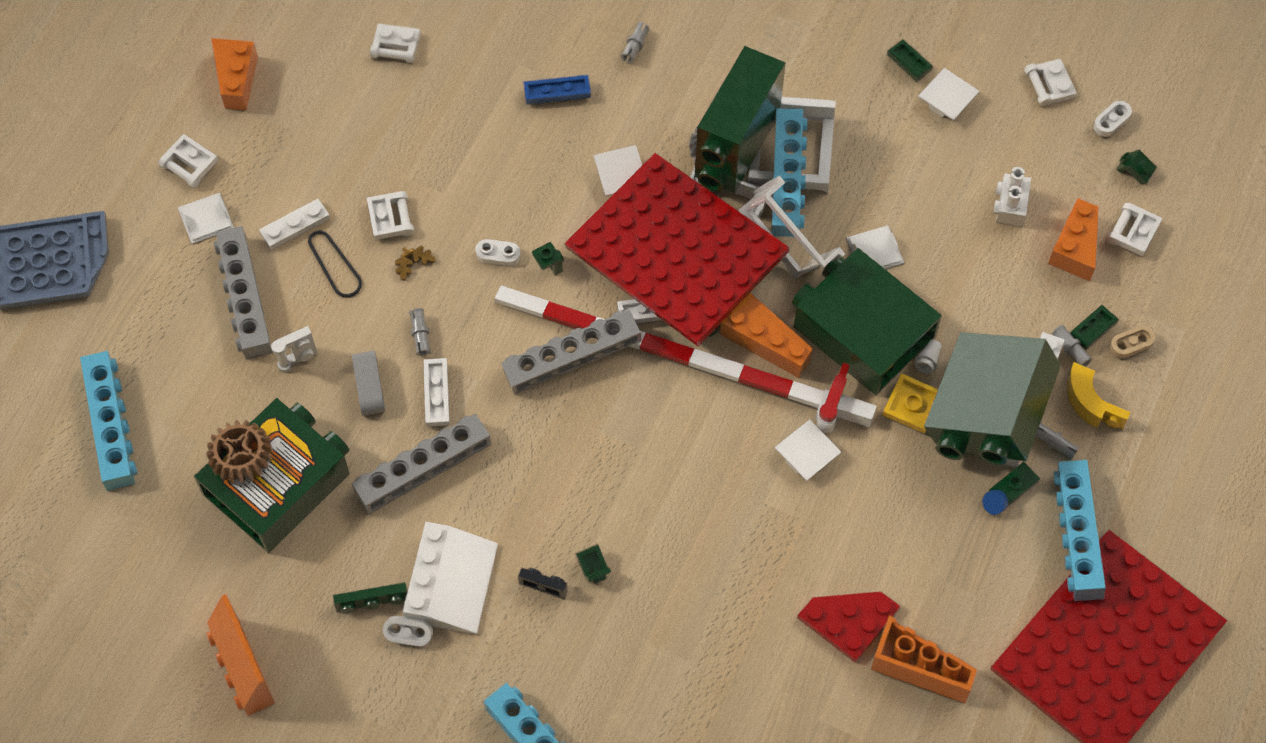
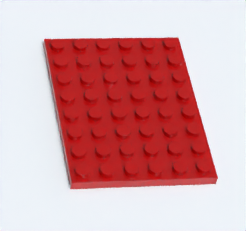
[564,153,790,346]
[990,529,1228,743]

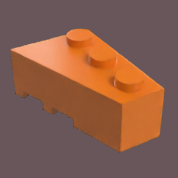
[211,38,258,111]
[1048,198,1099,281]

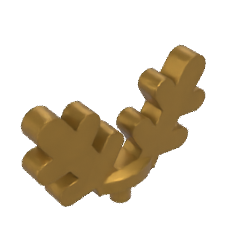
[395,246,435,281]

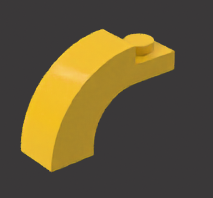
[1067,362,1131,429]

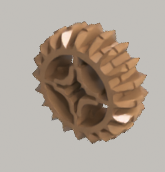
[206,420,273,484]

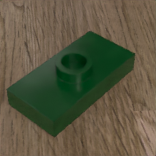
[887,39,933,82]
[1070,305,1119,350]
[988,462,1040,507]

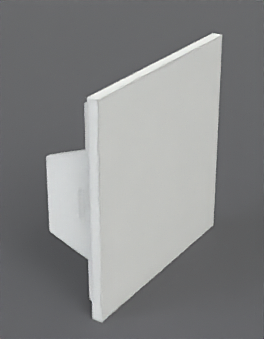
[918,68,979,121]
[593,145,642,196]
[178,193,234,244]
[846,226,904,269]
[775,419,842,481]

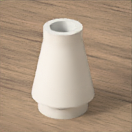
[915,340,942,374]

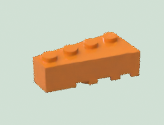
[720,293,813,378]

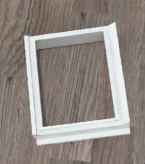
[748,97,836,193]
[739,176,845,279]

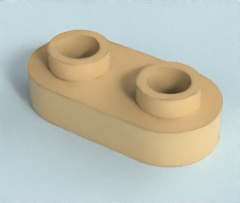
[1110,326,1155,358]

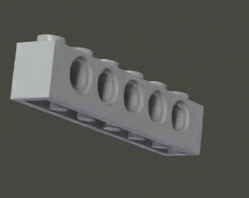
[214,226,273,359]
[501,309,642,394]
[352,413,491,515]

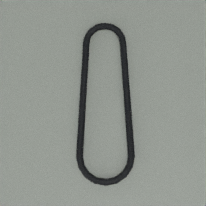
[308,230,362,297]

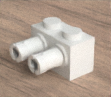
[993,167,1031,227]

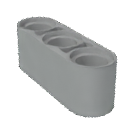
[352,350,385,416]

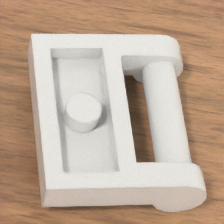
[370,24,420,63]
[1024,59,1077,106]
[158,134,219,188]
[367,191,414,240]
[1106,203,1162,257]
[271,326,318,373]

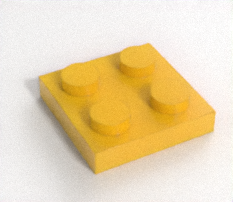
[882,374,938,434]

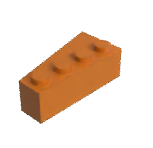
[871,615,977,703]

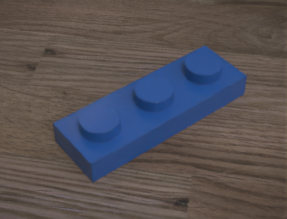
[524,75,591,104]

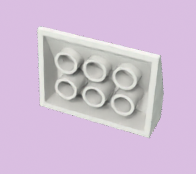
[403,522,498,635]

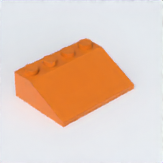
[206,594,275,716]

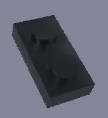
[518,567,568,600]

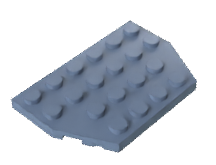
[0,211,109,310]

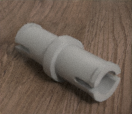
[621,22,650,63]
[409,308,431,356]
[1052,325,1092,367]
[1036,423,1080,460]

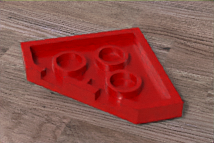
[797,591,900,663]

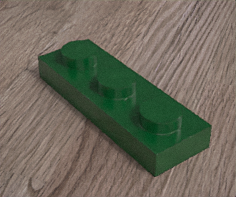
[333,582,408,613]

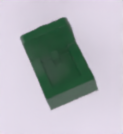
[1116,149,1157,185]
[532,241,564,275]
[575,544,611,583]

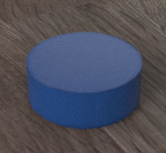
[982,490,1008,515]

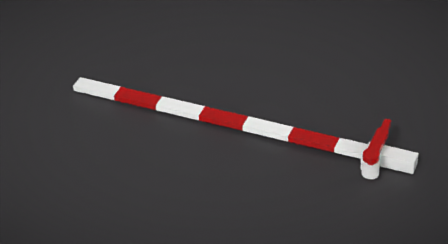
[495,286,877,433]

